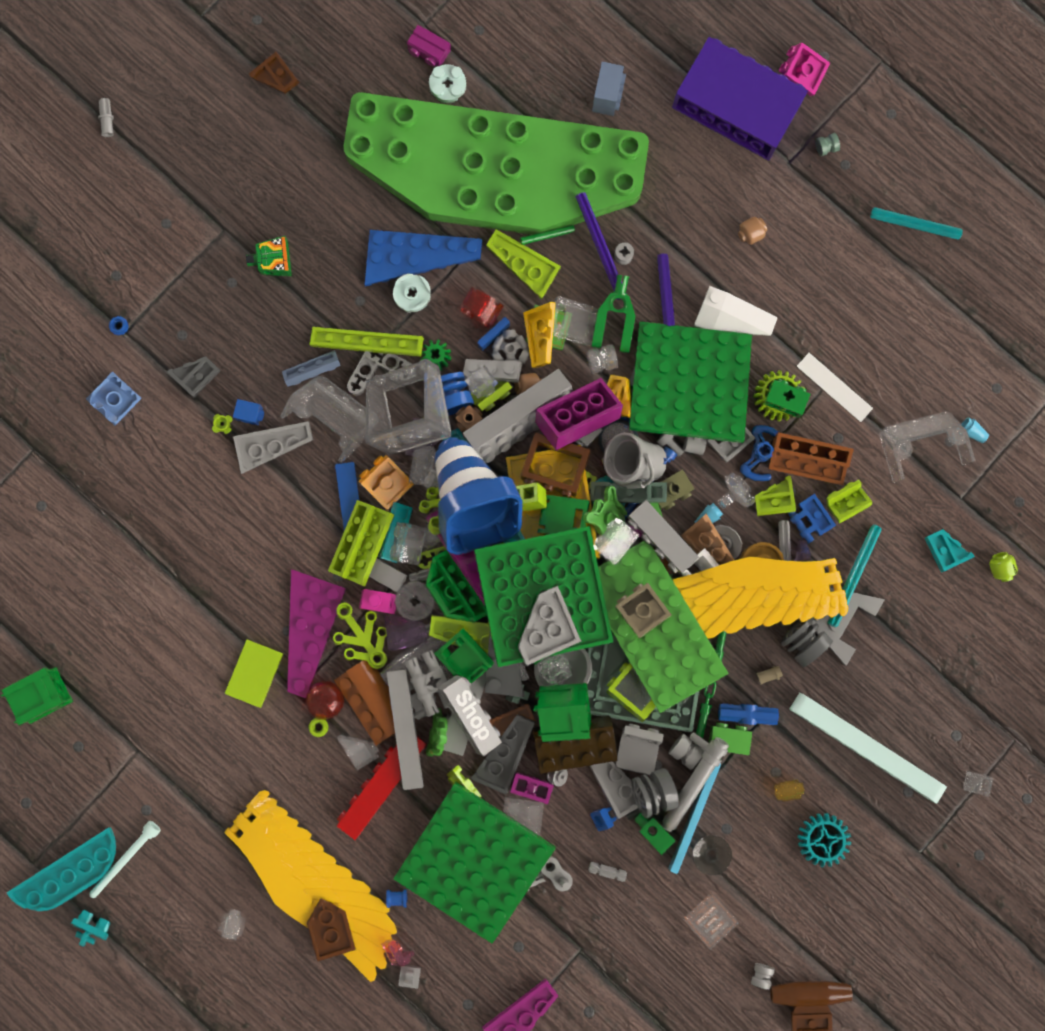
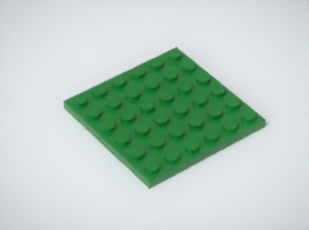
[629,322,752,443]
[474,526,613,667]
[394,782,556,944]

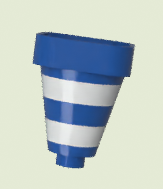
[434,437,523,555]

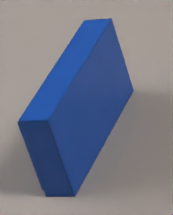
[477,317,510,351]

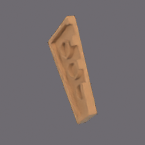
[681,514,734,565]

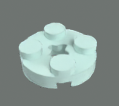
[429,64,466,103]
[393,274,431,313]

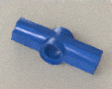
[718,703,779,725]

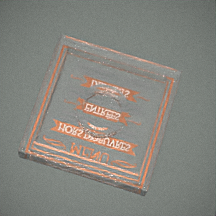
[683,892,739,950]

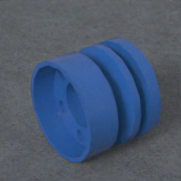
[426,372,474,417]

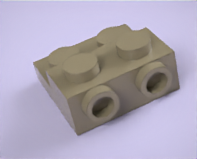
[616,583,671,639]

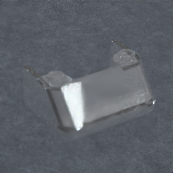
[280,376,377,463]
[880,412,976,484]

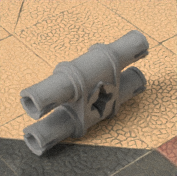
[404,649,448,717]

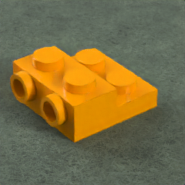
[358,455,414,510]

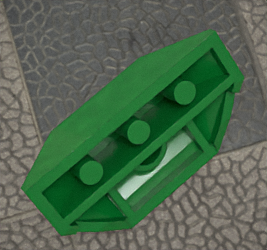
[425,550,487,623]

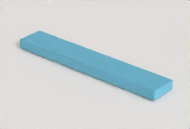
[668,763,721,874]

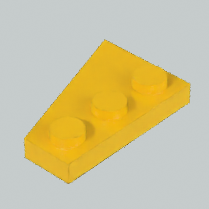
[523,302,555,368]

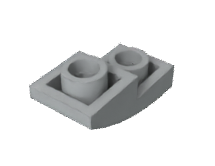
[369,558,407,592]

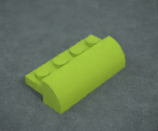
[328,500,394,586]

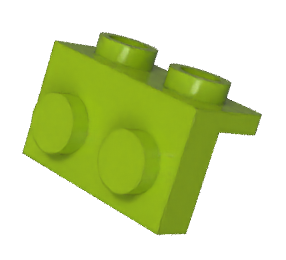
[471,381,512,412]
[826,480,872,524]

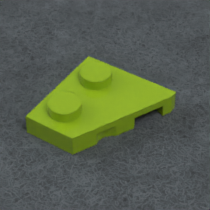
[755,475,796,516]
[447,765,481,797]

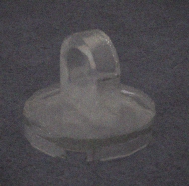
[717,473,755,509]

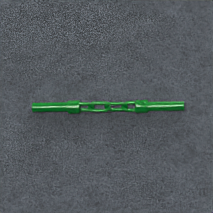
[696,631,727,739]

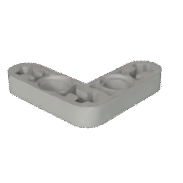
[347,352,416,396]

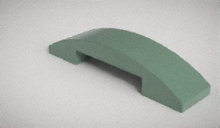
[590,482,667,503]

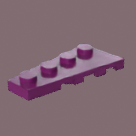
[483,978,558,1031]

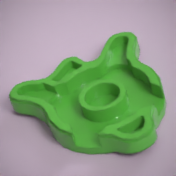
[583,486,629,540]
[426,708,448,757]

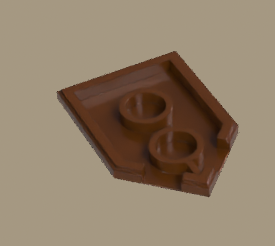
[307,898,356,962]

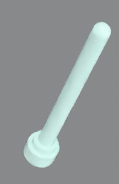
[89,821,161,898]

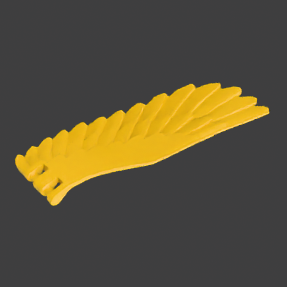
[672,557,848,639]
[225,790,397,982]

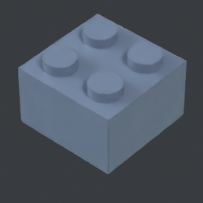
[592,62,626,116]

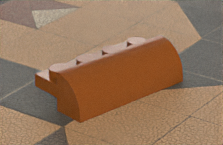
[768,432,854,485]
[334,660,395,745]

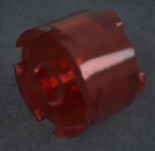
[460,287,504,328]

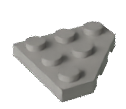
[518,586,581,665]

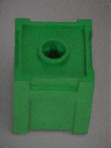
[1,667,74,725]
[534,683,591,742]

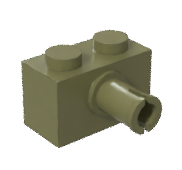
[658,469,694,511]

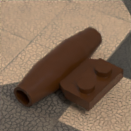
[770,981,852,1031]

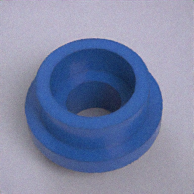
[109,316,129,335]

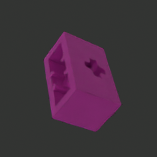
[510,772,554,804]

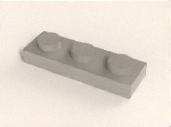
[463,359,522,382]

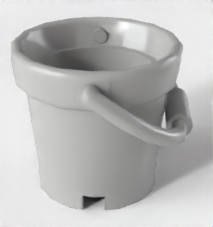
[602,432,666,489]

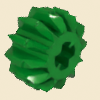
[420,340,452,372]

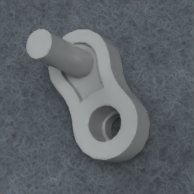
[656,434,684,457]
[541,856,573,891]

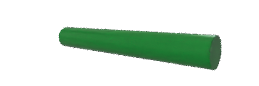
[520,225,575,245]

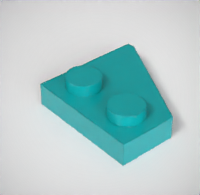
[924,529,975,572]

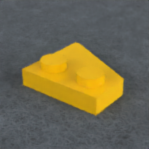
[607,375,631,418]

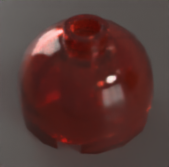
[305,681,345,720]

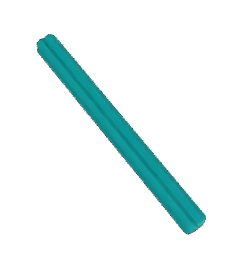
[827,524,882,628]

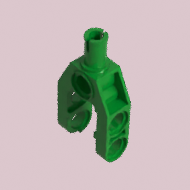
[591,275,636,353]

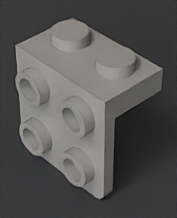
[615,724,664,775]

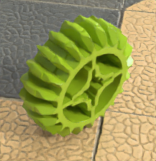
[753,370,804,422]

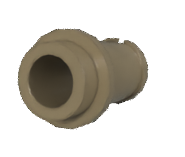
[756,665,783,685]

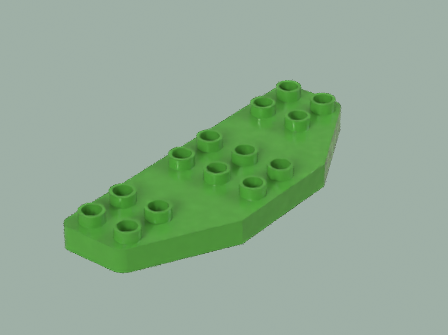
[344,92,649,235]

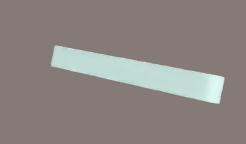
[789,692,947,804]

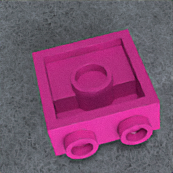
[779,43,830,96]

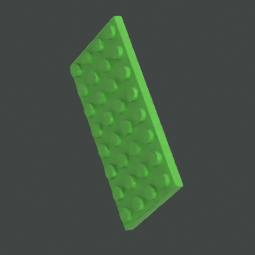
[598,541,729,713]

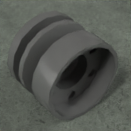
[780,618,833,668]
[631,768,679,818]

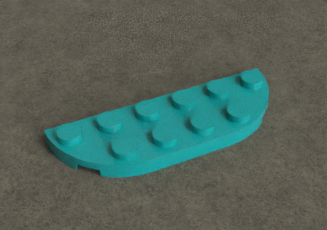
[7,827,116,911]

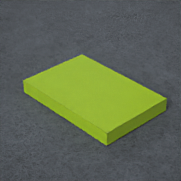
[225,639,284,708]

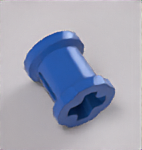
[386,889,407,908]

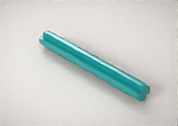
[870,207,963,240]

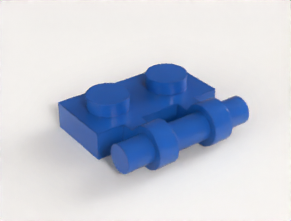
[788,494,836,544]

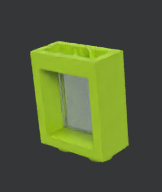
[606,662,656,722]

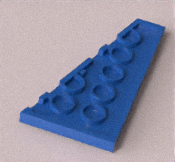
[365,230,482,287]

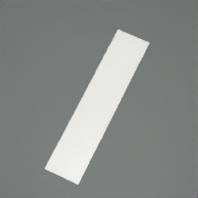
[797,353,873,422]

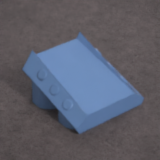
[86,372,141,425]

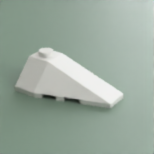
[694,286,777,336]

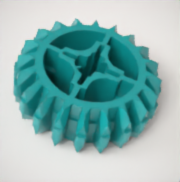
[797,813,851,867]

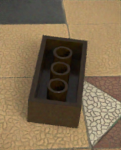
[533,715,618,774]

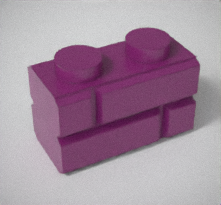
[407,25,451,67]

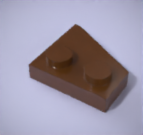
[249,52,300,94]

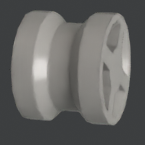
[614,243,634,265]

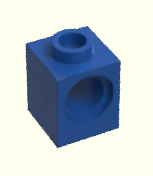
[233,399,264,426]

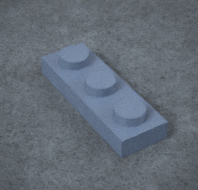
[282,350,341,387]

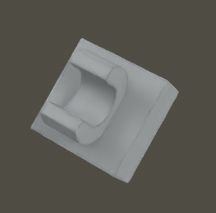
[398,964,421,989]

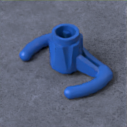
[740,425,778,481]

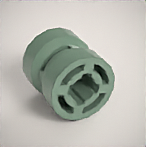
[815,133,840,156]

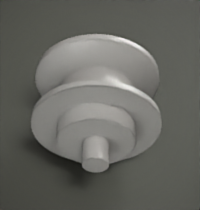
[547,770,568,786]

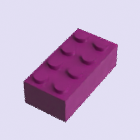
[535,378,623,450]

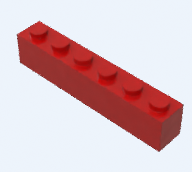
[337,735,427,840]

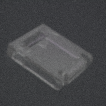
[553,296,598,346]

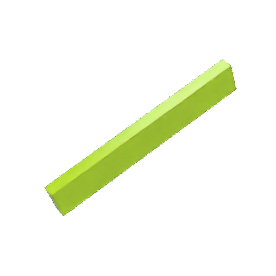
[310,327,424,357]

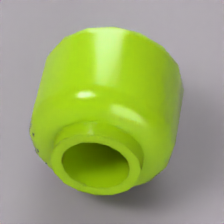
[989,552,1018,582]

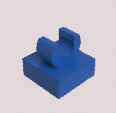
[590,807,617,832]

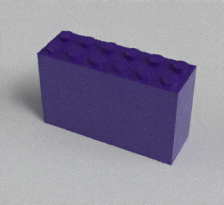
[672,37,808,161]

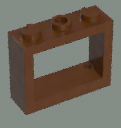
[520,433,590,498]

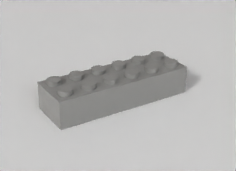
[463,369,573,463]

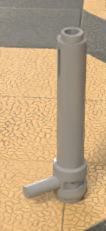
[662,732,729,832]

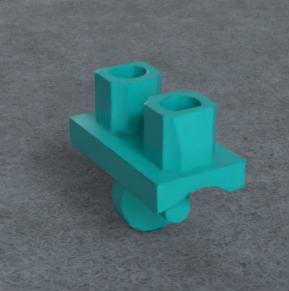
[71,910,110,947]

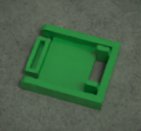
[537,495,590,535]
[434,628,494,684]

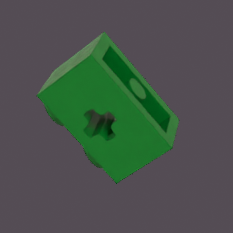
[763,379,810,418]

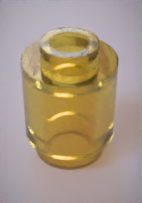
[774,779,804,802]

